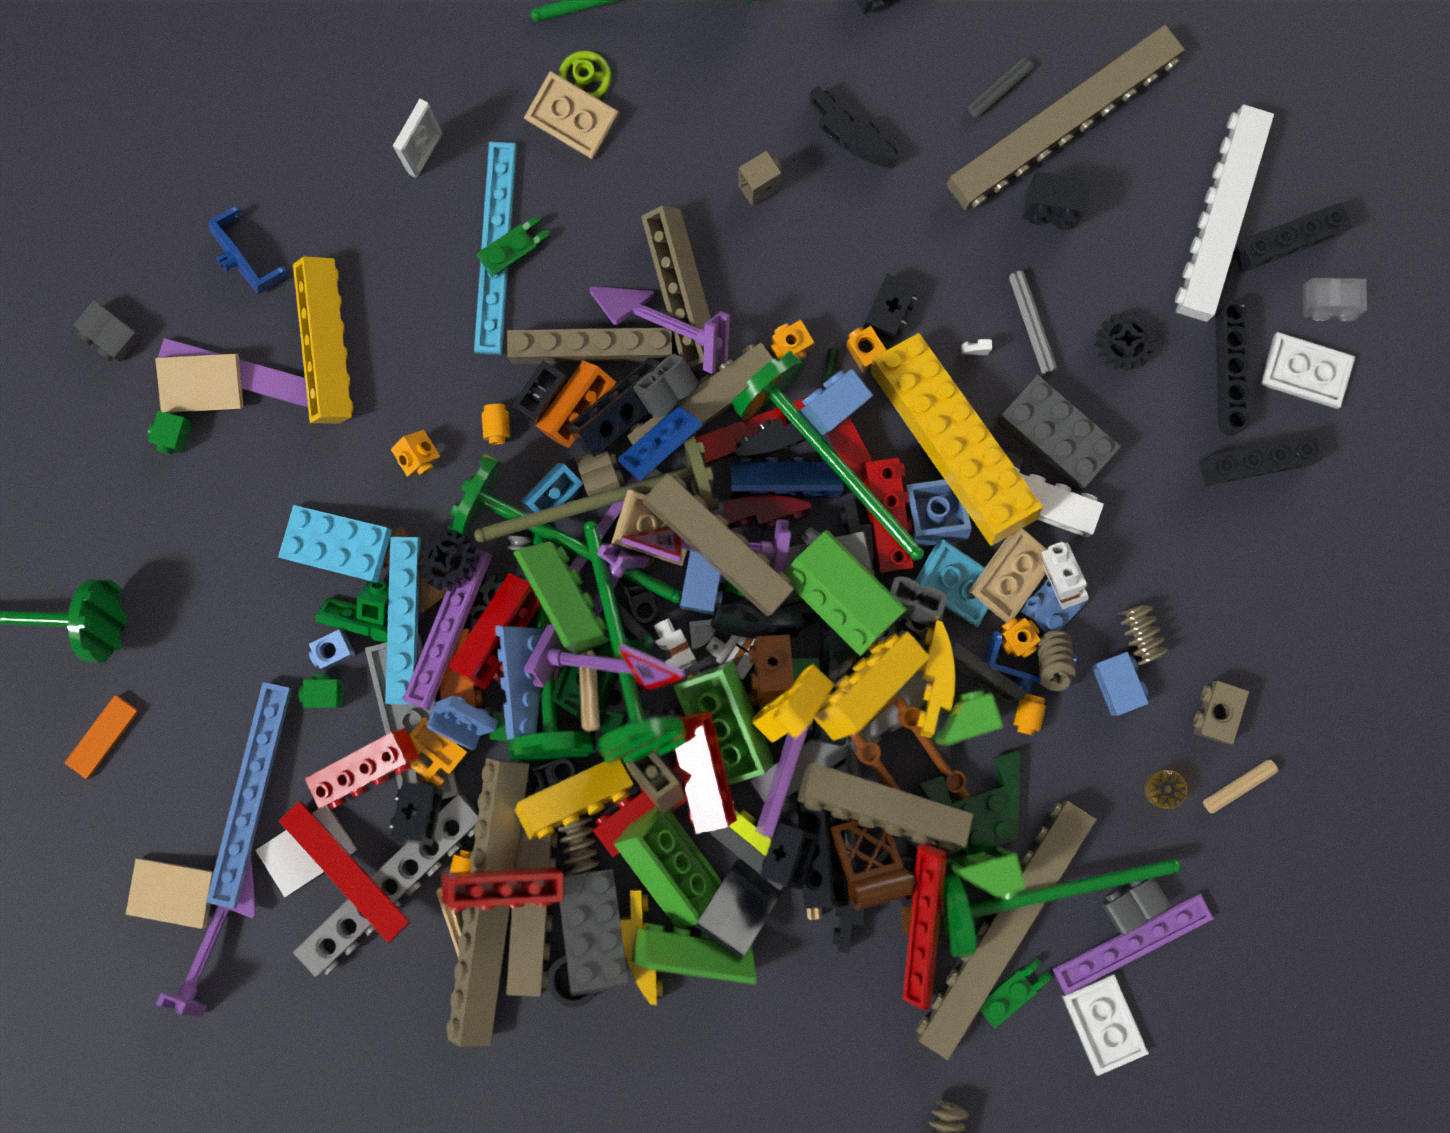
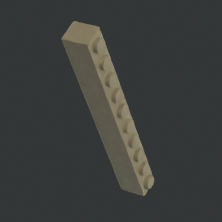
[946,25,1185,211]
[446,758,529,1047]
[915,800,1096,1060]

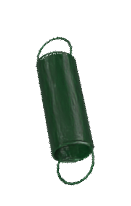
[825,342,839,381]

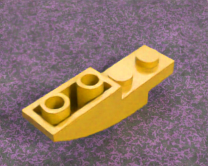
[917,620,955,738]
[620,888,663,1005]

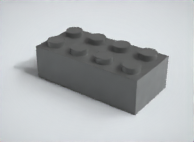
[997,374,1121,492]
[560,869,629,996]

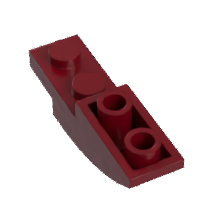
[720,495,811,530]

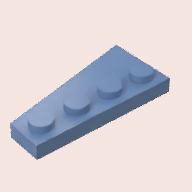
[495,626,545,740]

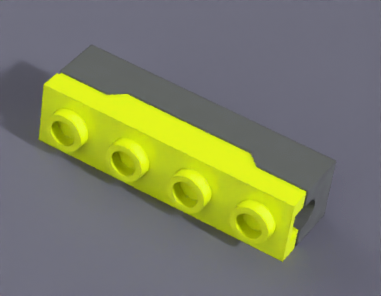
[708,800,783,890]

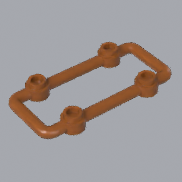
[850,693,970,799]

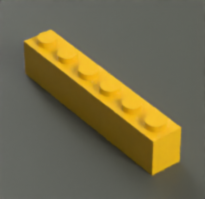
[293,256,353,423]

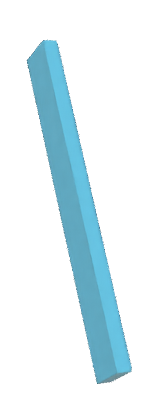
[474,142,517,355]

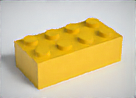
[814,632,930,740]

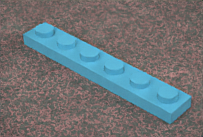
[385,537,421,705]

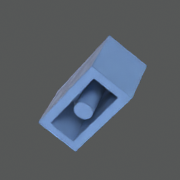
[1091,652,1149,716]

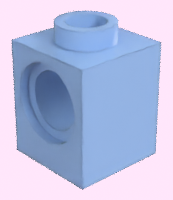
[309,630,356,670]

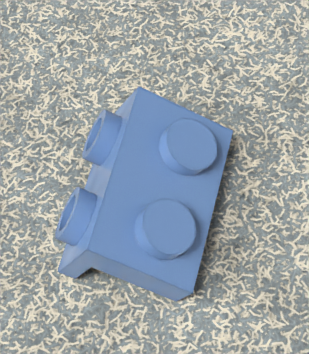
[1020,579,1088,635]
[427,696,498,751]

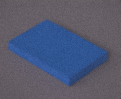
[618,406,703,481]

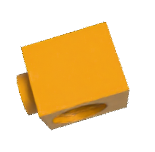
[846,326,887,373]

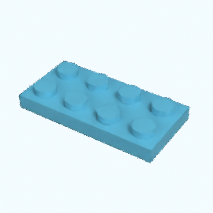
[278,505,392,583]

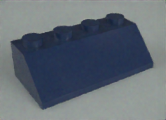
[731,457,843,498]

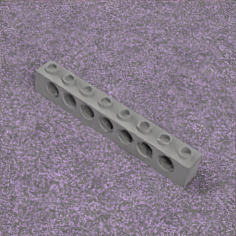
[293,794,479,977]

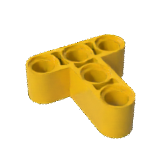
[752,664,834,742]

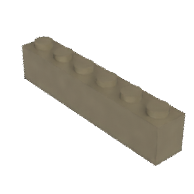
[641,206,722,371]
[507,328,673,364]
[627,342,773,445]
[642,474,794,616]
[797,763,973,853]
[507,824,559,997]

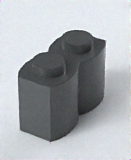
[73,300,142,362]
[633,354,699,418]
[887,577,948,625]
[1101,878,1171,935]

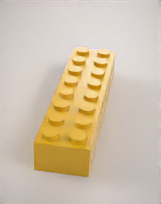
[870,333,1043,546]

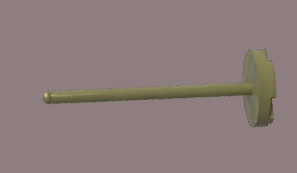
[474,431,719,542]

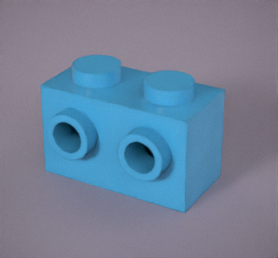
[520,463,583,513]

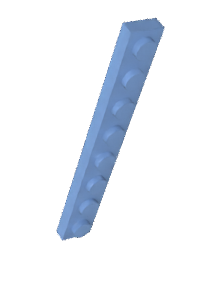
[206,682,292,908]

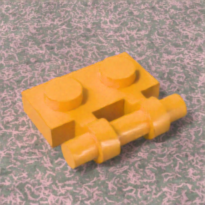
[409,717,468,788]

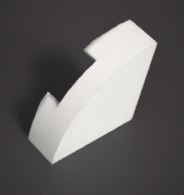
[961,339,992,355]
[689,619,715,649]

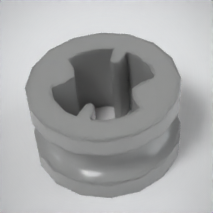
[506,536,532,552]

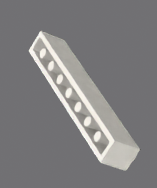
[1175,104,1274,322]

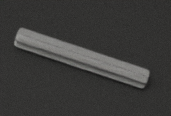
[1009,271,1057,374]

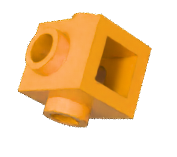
[770,320,814,361]
[391,429,440,477]
[1000,617,1041,658]

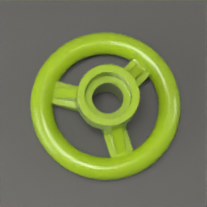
[558,51,611,99]

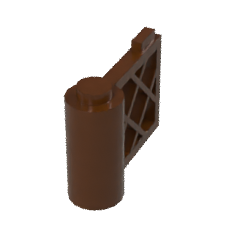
[831,820,915,910]

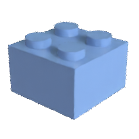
[800,369,873,435]
[906,480,971,547]
[680,551,726,615]

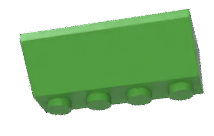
[784,530,907,656]
[513,541,610,654]
[674,661,775,785]
[931,690,1003,745]
[614,806,722,929]
[946,846,1026,899]
[631,923,756,984]

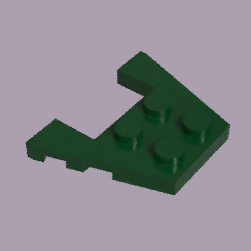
[551,636,654,735]
[917,750,1020,856]

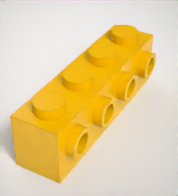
[515,759,633,840]

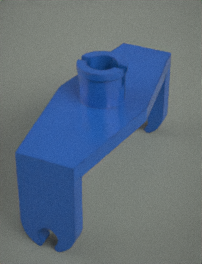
[208,206,288,294]
[982,631,1077,694]

